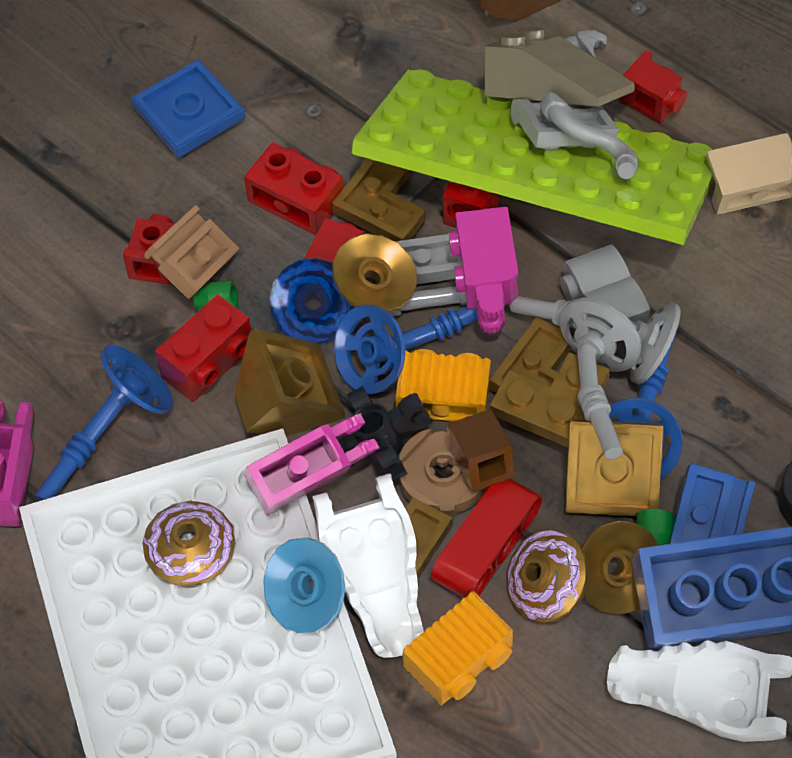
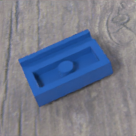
[668,463,756,544]

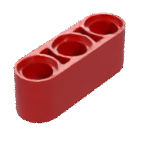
[431,478,543,598]

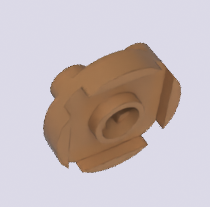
[398,427,487,518]

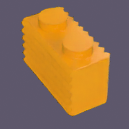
[395,349,491,421]
[402,591,513,705]

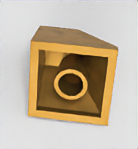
[234,328,345,436]

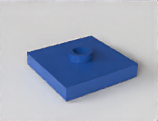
[131,59,246,158]

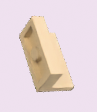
[706,133,792,215]

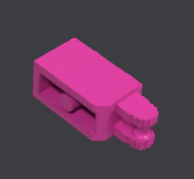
[448,206,518,334]
[0,401,34,527]
[244,413,379,516]

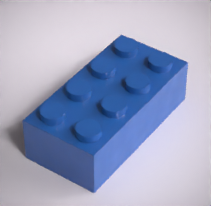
[632,527,792,651]

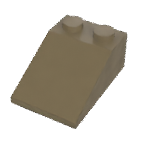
[485,27,634,107]

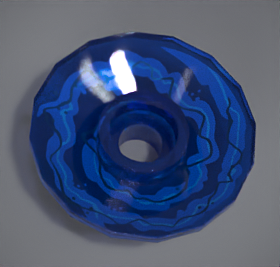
[269,258,355,344]

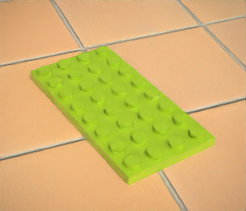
[351,69,714,245]

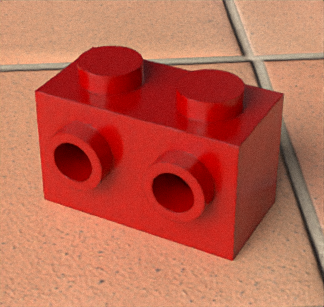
[244,142,344,236]
[155,294,251,403]

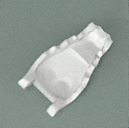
[313,474,424,658]
[607,641,792,742]

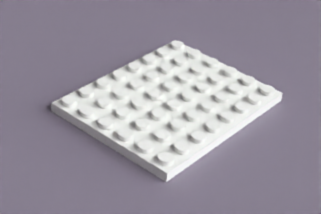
[19,428,397,758]

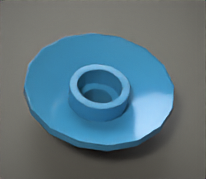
[263,537,345,633]

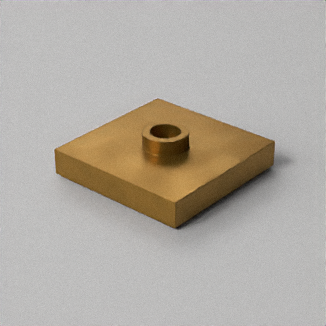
[565,419,663,516]

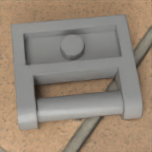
[511,99,618,150]
[390,234,467,316]

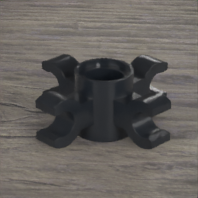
[338,385,433,482]

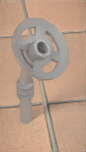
[510,296,681,385]
[560,297,642,459]

